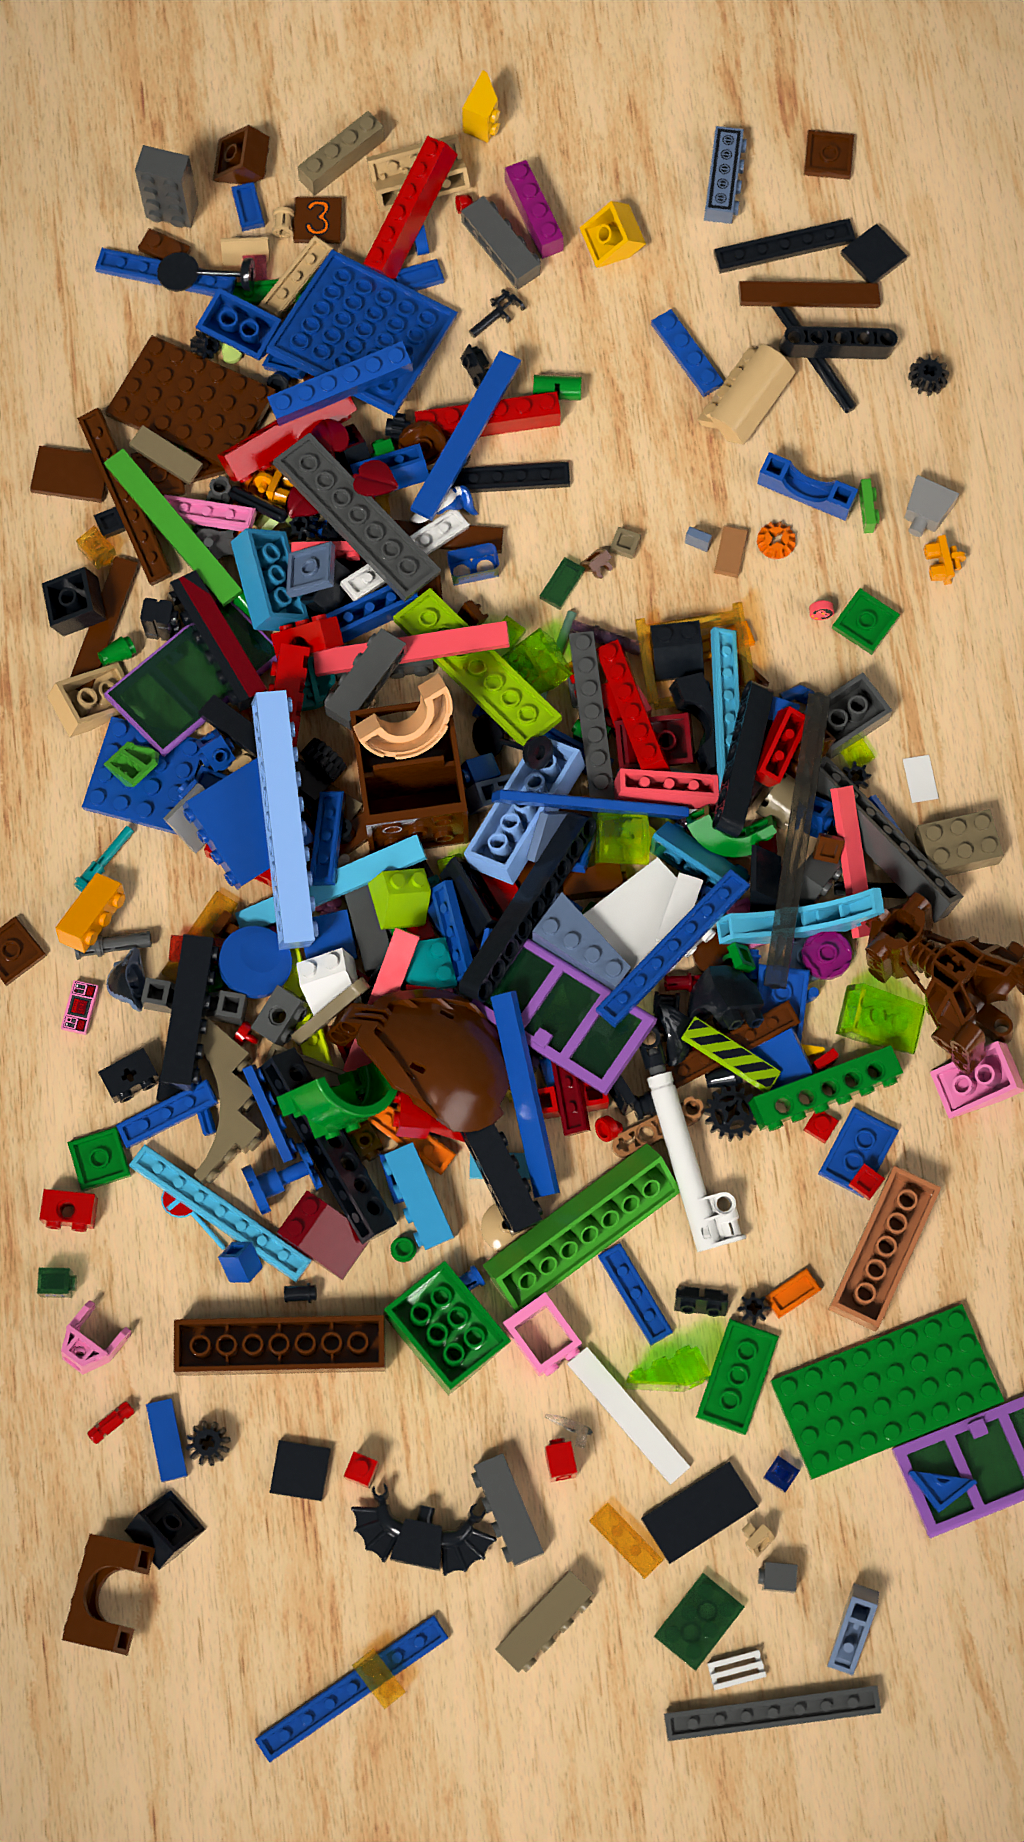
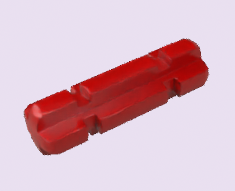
[87,1401,135,1444]

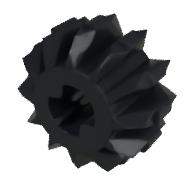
[908,354,949,397]
[186,1421,231,1466]

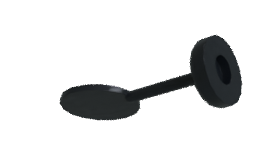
[157,252,255,292]
[472,714,553,770]

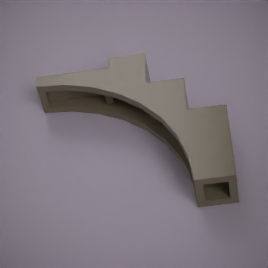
[194,1016,262,1185]

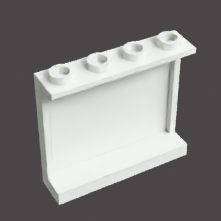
[583,857,718,972]

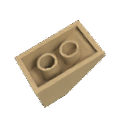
[47,662,141,738]

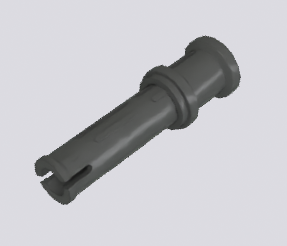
[74,931,152,960]

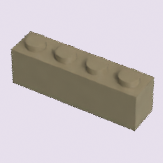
[297,111,385,196]
[495,1571,593,1673]

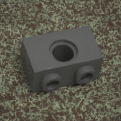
[251,985,309,1046]

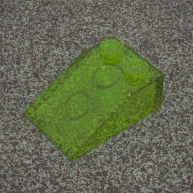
[836,983,925,1054]

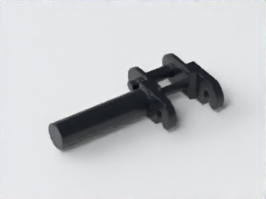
[469,289,525,338]

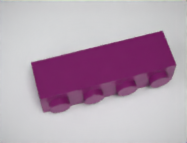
[505,160,564,259]

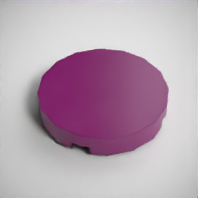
[801,932,852,980]

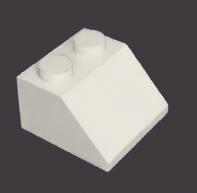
[296,948,362,1016]

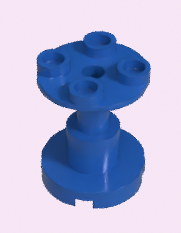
[241,1142,323,1215]

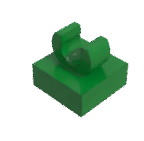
[722,942,756,973]

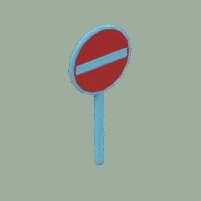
[161,1190,226,1250]

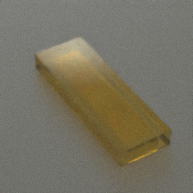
[589,1502,664,1580]

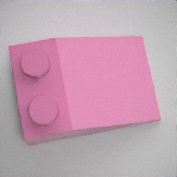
[930,1041,1024,1119]

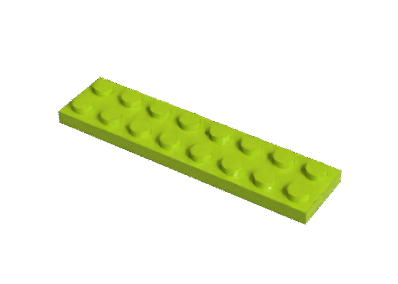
[393,588,562,746]

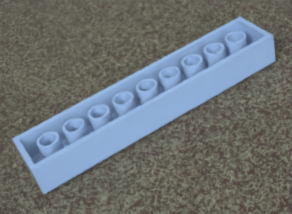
[251,690,318,950]

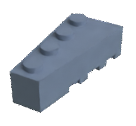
[532,892,631,991]

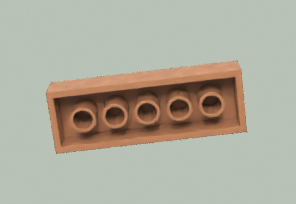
[828,1166,941,1332]

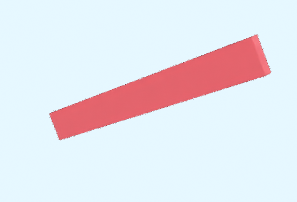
[313,621,510,677]

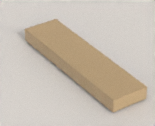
[258,235,334,318]

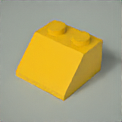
[462,70,500,143]
[580,201,646,268]

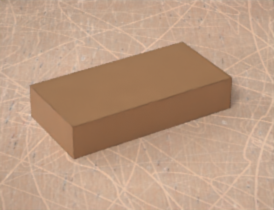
[714,526,747,578]

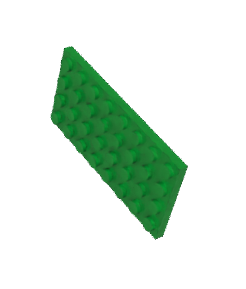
[770,1304,1004,1480]

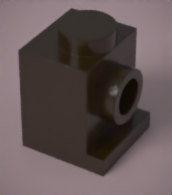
[345,1120,383,1162]

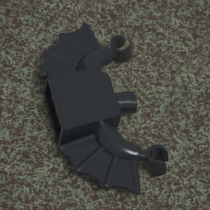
[351,1484,497,1576]

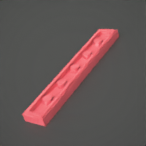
[830,785,870,938]
[343,927,420,1072]

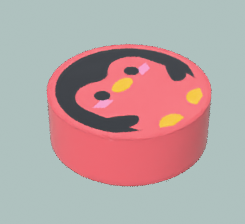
[809,600,834,620]

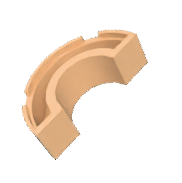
[353,673,453,759]

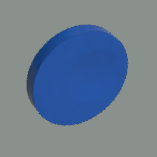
[218,926,292,999]

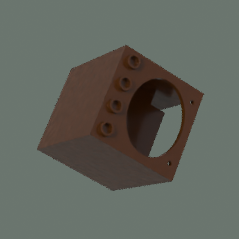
[350,701,469,854]

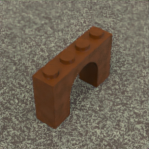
[558,795,627,901]
[62,1534,155,1656]

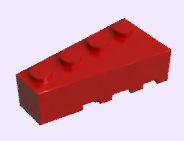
[268,643,310,747]

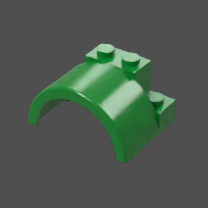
[276,1063,398,1140]

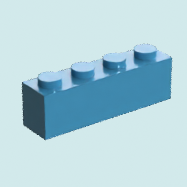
[382,1142,455,1250]

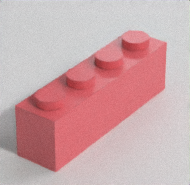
[614,768,719,810]

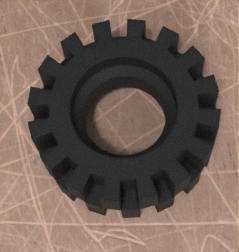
[300,738,347,782]

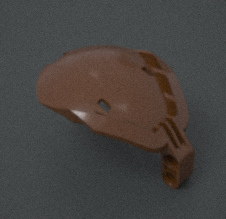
[326,989,511,1132]

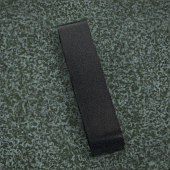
[779,326,898,360]

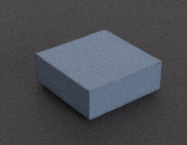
[685,527,712,552]

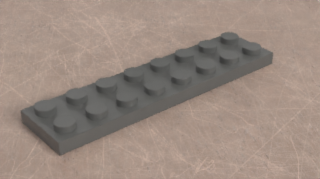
[273,432,441,602]

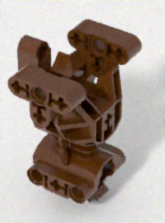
[865,892,1024,1075]

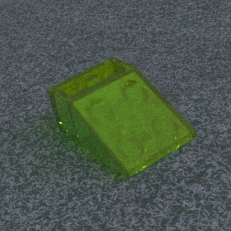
[502,628,573,694]
[624,1345,711,1392]

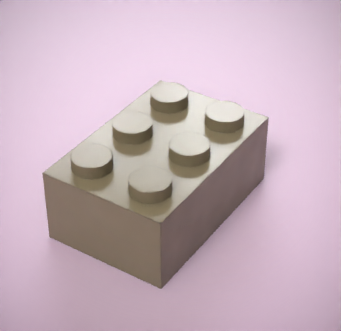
[914,809,1004,877]

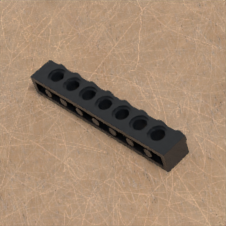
[260,1047,397,1245]

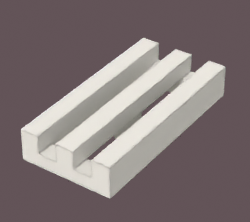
[707,1650,766,1691]

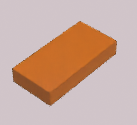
[765,1268,822,1319]

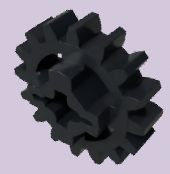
[704,1085,757,1142]

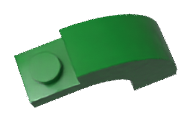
[686,804,777,857]

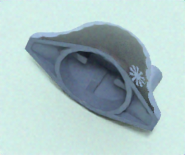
[106,947,145,1012]

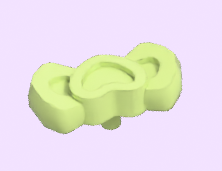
[218,340,242,364]

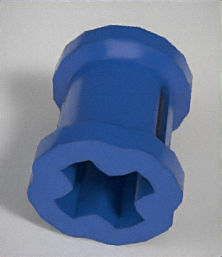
[459,1265,485,1291]

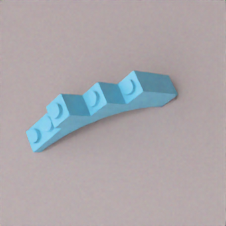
[716,888,885,944]

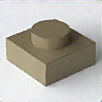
[610,527,641,559]

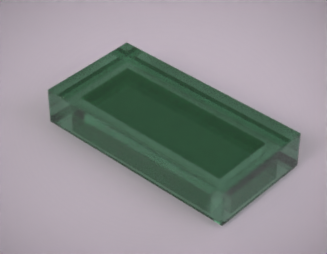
[540,557,585,610]

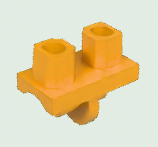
[255,469,293,507]
[924,535,966,585]

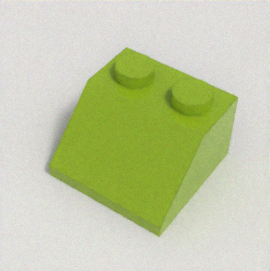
[368,868,431,930]

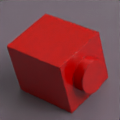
[344,1452,379,1489]

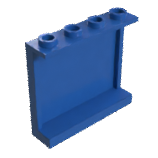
[183,758,314,890]

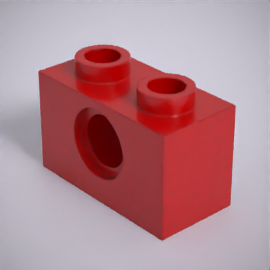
[39,1189,98,1232]
[544,1438,577,1482]

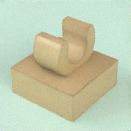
[742,1523,775,1558]

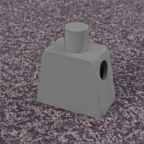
[904,475,959,537]

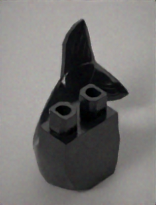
[656,965,764,1067]

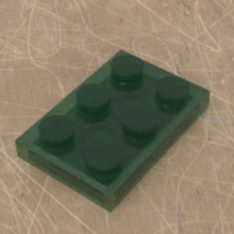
[653,1573,745,1671]

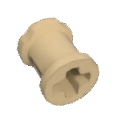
[272,207,294,238]

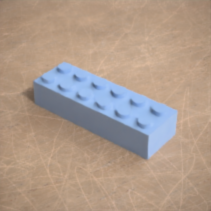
[464,738,585,885]

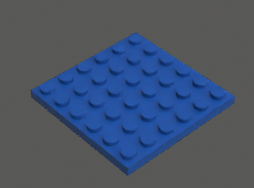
[266,249,458,417]

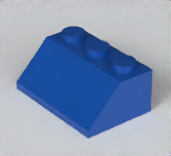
[196,287,282,361]

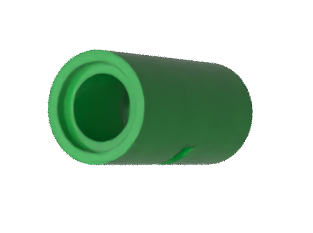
[533,374,582,401]

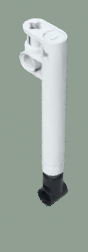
[639,1027,747,1252]

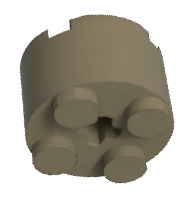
[756,772,812,830]

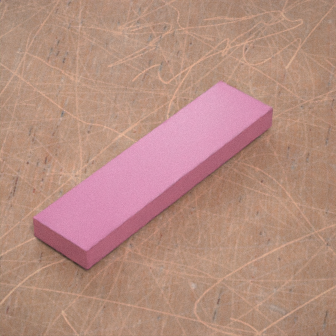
[164,495,257,532]

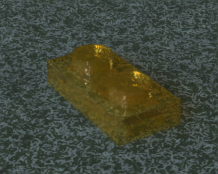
[352,1649,406,1709]

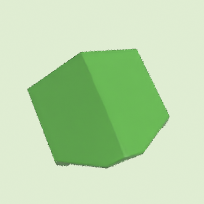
[104,742,160,787]

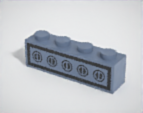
[704,126,747,224]

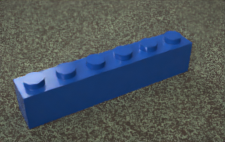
[267,341,413,426]

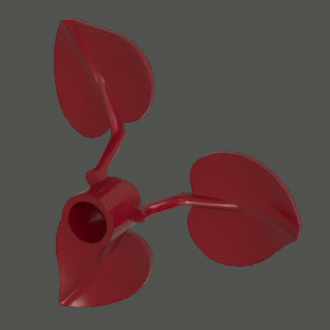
[287,419,398,518]

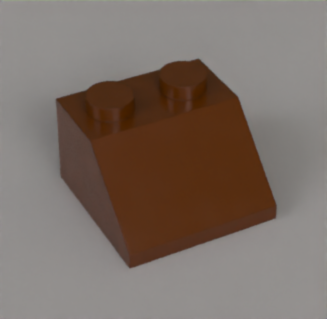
[213,125,270,184]

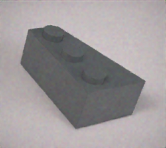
[785,827,843,908]

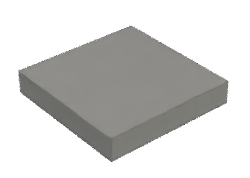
[163,783,205,853]

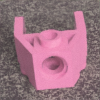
[61,1300,131,1375]

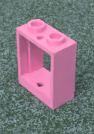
[503,1293,582,1377]

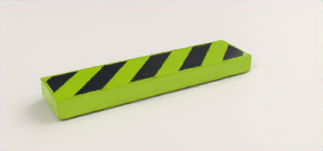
[681,1017,781,1093]

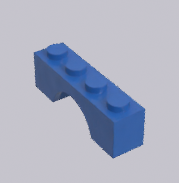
[757,452,858,521]

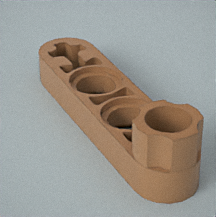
[612,1096,704,1158]

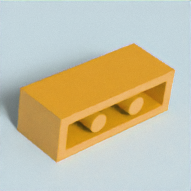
[55,873,125,953]

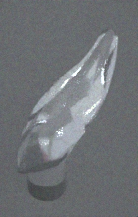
[545,1414,593,1448]

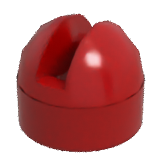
[455,194,474,214]

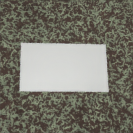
[903,755,939,803]

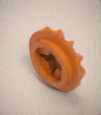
[757,521,796,559]

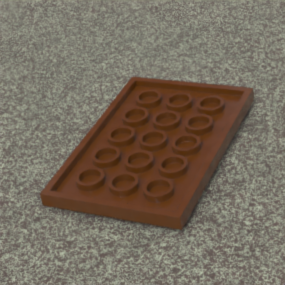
[105,335,277,468]

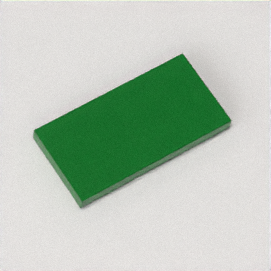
[696,1319,779,1436]

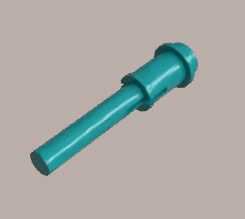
[74,826,134,892]

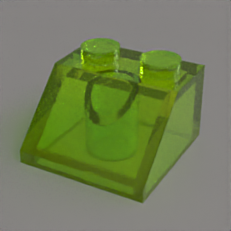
[595,813,650,865]

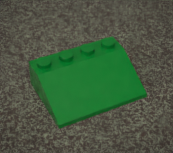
[383,1261,511,1396]

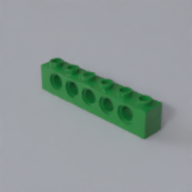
[748,1045,903,1132]

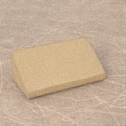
[221,237,270,266]

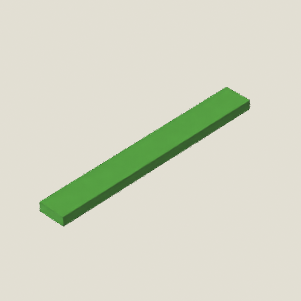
[104,449,243,607]

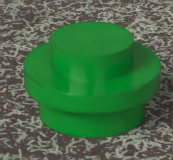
[390,1236,416,1263]

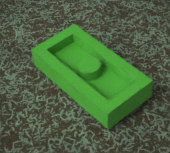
[858,479,879,533]

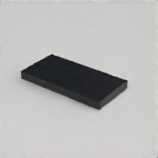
[641,1461,758,1565]

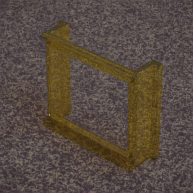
[635,602,756,710]

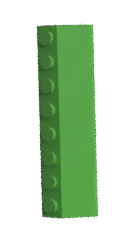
[482,1143,680,1313]

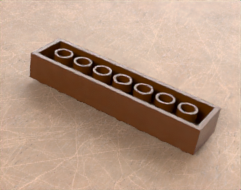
[174,1315,386,1376]

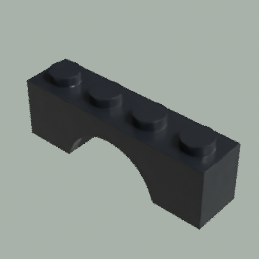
[669,672,717,775]

